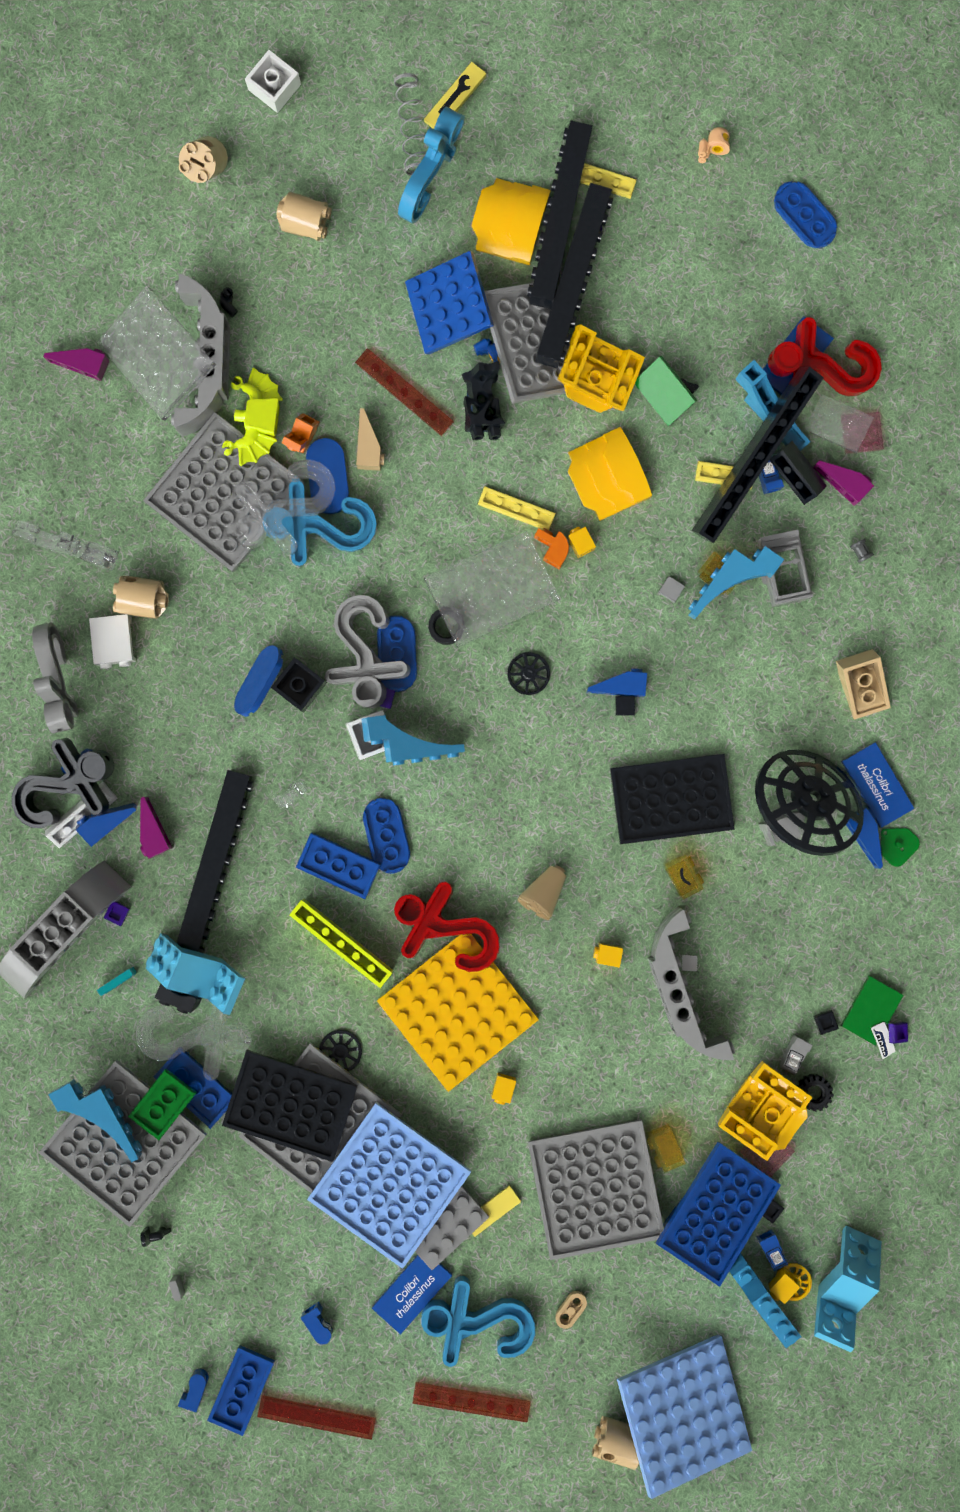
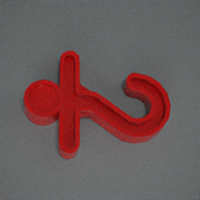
[768,317,882,397]
[394,882,500,972]

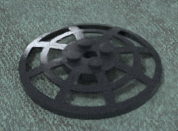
[755,750,864,856]

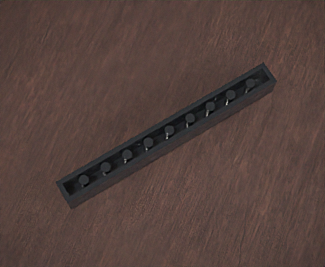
[527,120,593,309]
[536,183,613,369]
[692,366,824,543]
[177,770,254,954]

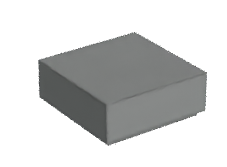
[658,576,685,603]
[169,1275,185,1301]

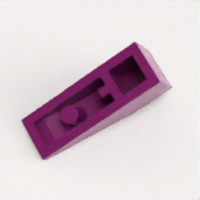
[43,348,109,381]
[813,460,874,506]
[140,797,173,859]

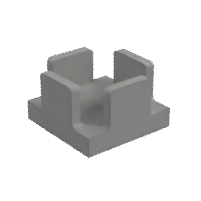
[758,811,805,846]

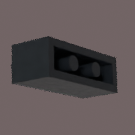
[770,441,827,505]

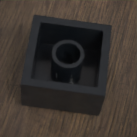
[271,657,327,713]

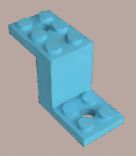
[146,933,245,1015]
[814,1226,882,1352]

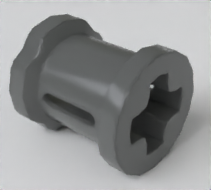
[850,538,874,563]

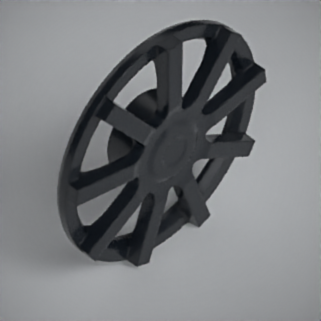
[507,652,550,695]
[319,1030,362,1072]

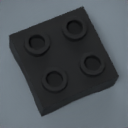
[154,983,202,1014]

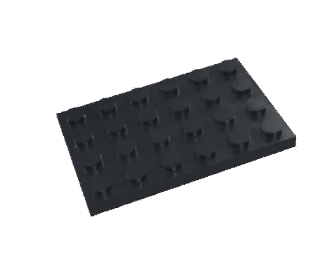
[610,754,735,845]
[222,1050,358,1162]

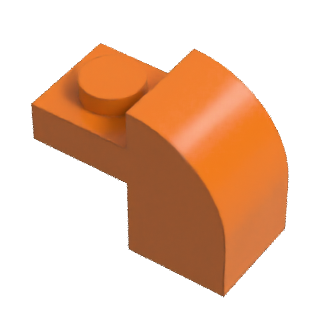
[282,413,320,453]
[534,528,569,570]

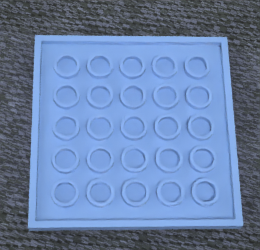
[307,1102,471,1269]
[617,1335,752,1499]

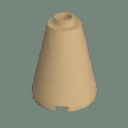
[518,865,566,920]

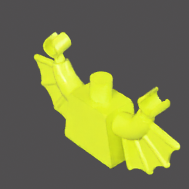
[222,367,282,466]

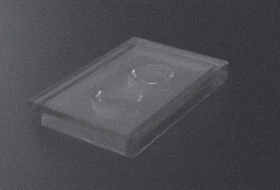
[804,395,874,454]

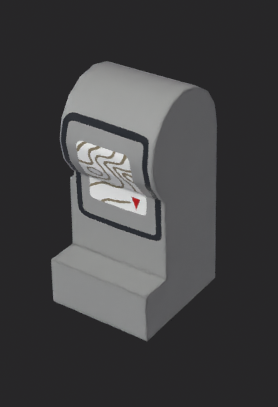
[779,1034,813,1075]

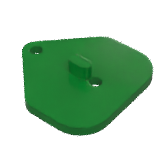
[881,828,920,867]

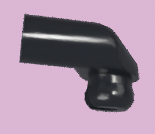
[220,287,238,318]

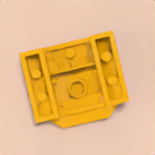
[472,178,551,265]
[557,324,645,413]
[568,427,652,521]
[718,1061,812,1161]

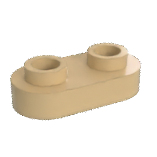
[555,1291,587,1329]

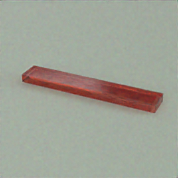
[355,348,454,437]
[412,1382,530,1423]
[257,1395,376,1440]

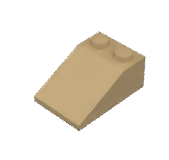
[836,649,891,720]

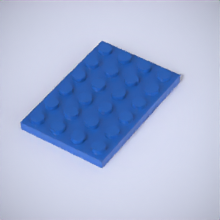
[655,1142,781,1287]

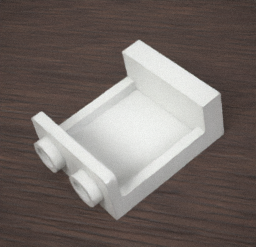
[89,614,136,669]

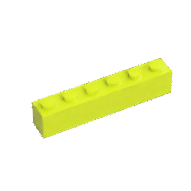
[289,899,394,988]

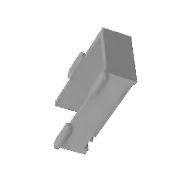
[757,530,813,607]

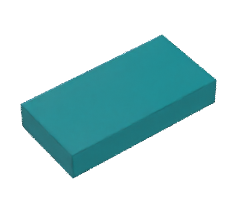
[97,967,137,996]

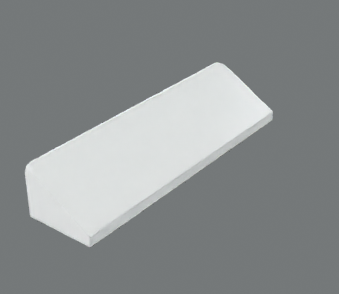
[45,782,118,848]

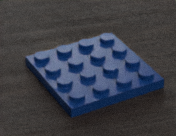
[405,251,494,354]

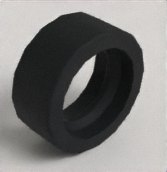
[428,608,464,645]

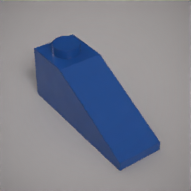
[587,669,647,697]
[75,803,137,847]
[846,808,883,869]

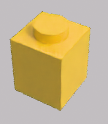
[567,527,596,558]
[593,943,623,968]
[491,1073,516,1105]
[769,1267,800,1304]

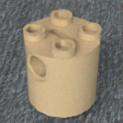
[178,136,228,183]
[276,192,332,241]
[113,575,169,619]
[592,1416,639,1470]

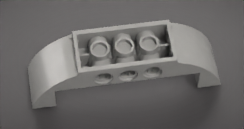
[171,274,230,437]
[0,861,131,999]
[647,907,735,1060]

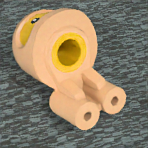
[698,127,730,163]

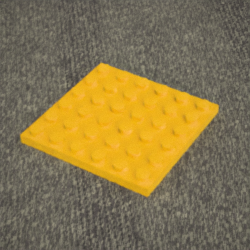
[377,934,539,1092]

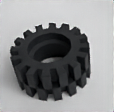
[797,1074,834,1112]

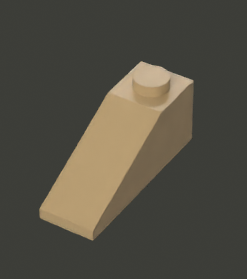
[356,408,385,471]

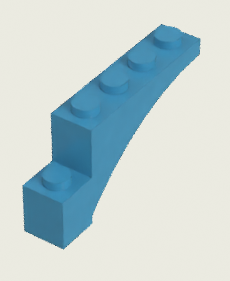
[735,360,810,451]
[688,546,784,620]
[361,715,465,766]
[48,1079,142,1163]
[729,1253,801,1348]

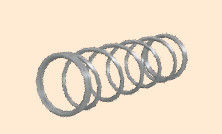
[394,73,426,176]

